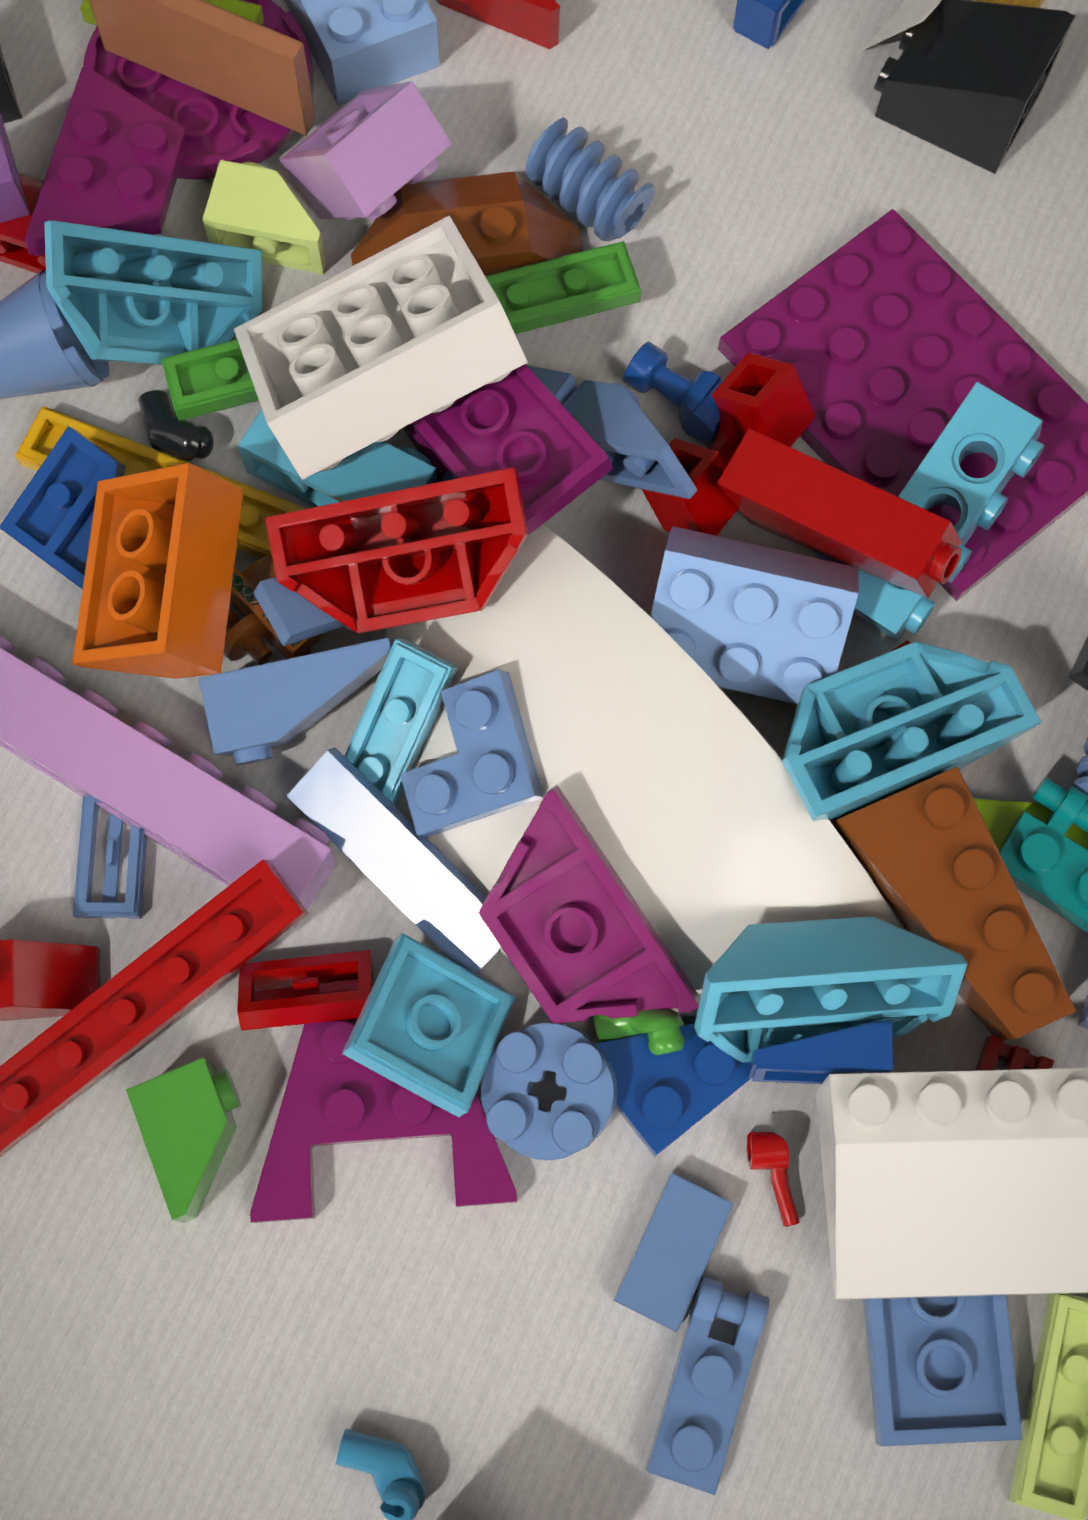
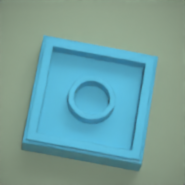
[342,933,515,1118]

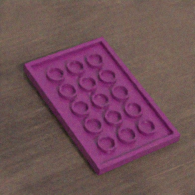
[718,209,1088,602]

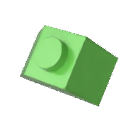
[126,1057,241,1223]

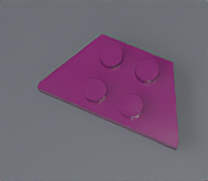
[25,67,187,256]
[478,785,701,1024]

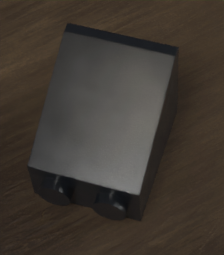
[874,0,1075,174]

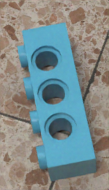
[853,382,1045,642]

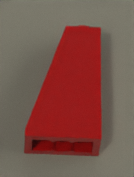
[717,428,962,598]

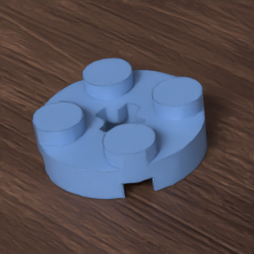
[481,1023,618,1160]

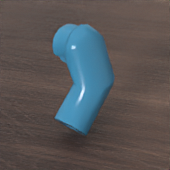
[336,1429,425,1520]

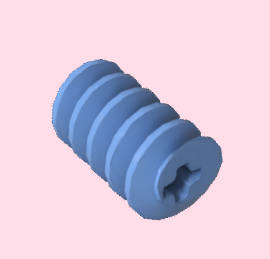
[525,117,656,241]

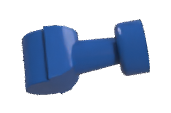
[623,342,723,442]

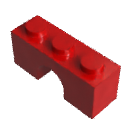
[642,352,816,536]

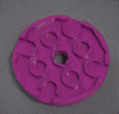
[83,0,313,180]

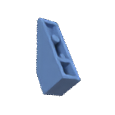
[563,380,697,499]
[199,638,394,765]

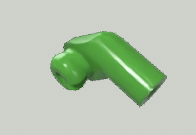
[594,1009,685,1055]

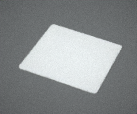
[863,0,942,50]

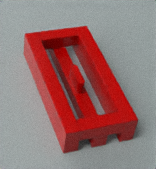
[237,950,373,1031]

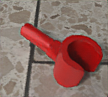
[747,1132,800,1227]

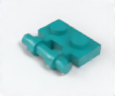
[998,777,1088,933]

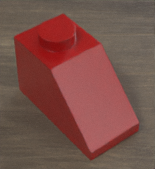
[0,939,100,1021]

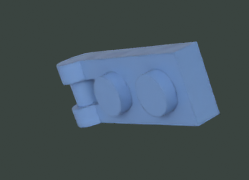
[645,1276,770,1495]

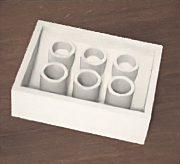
[234,215,528,480]
[816,1068,1088,1300]

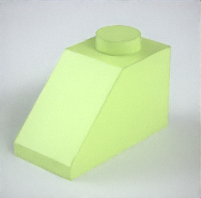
[202,160,326,275]

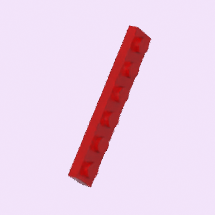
[0,859,309,1157]

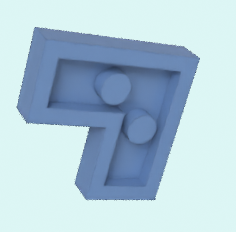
[400,669,544,837]

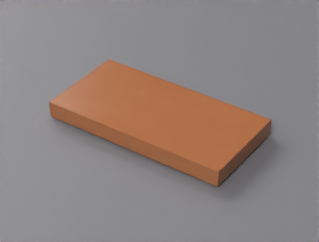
[89,0,316,136]

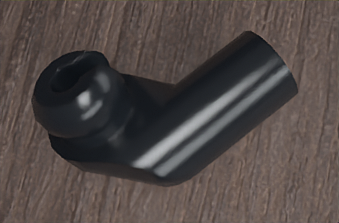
[138,390,214,461]

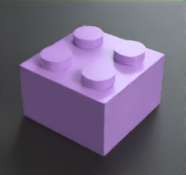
[279,81,452,221]

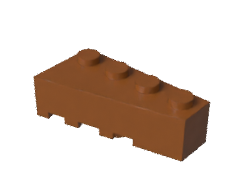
[833,767,1077,1040]

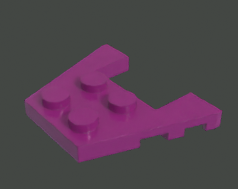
[250,1018,517,1223]

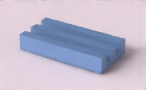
[73,794,147,919]

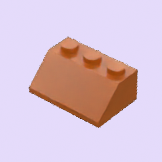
[72,463,244,679]

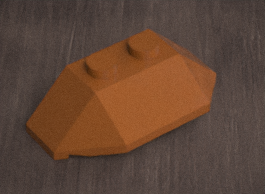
[351,171,583,276]

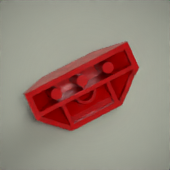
[265,467,529,633]

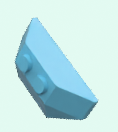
[44,220,263,365]
[782,641,1041,821]
[694,916,968,1063]

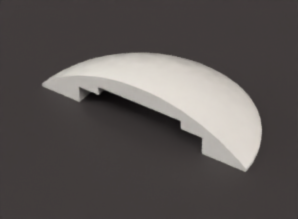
[377,524,902,1017]

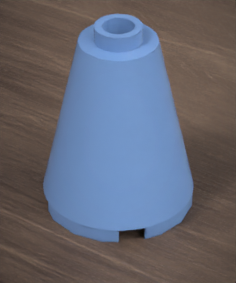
[0,270,110,399]

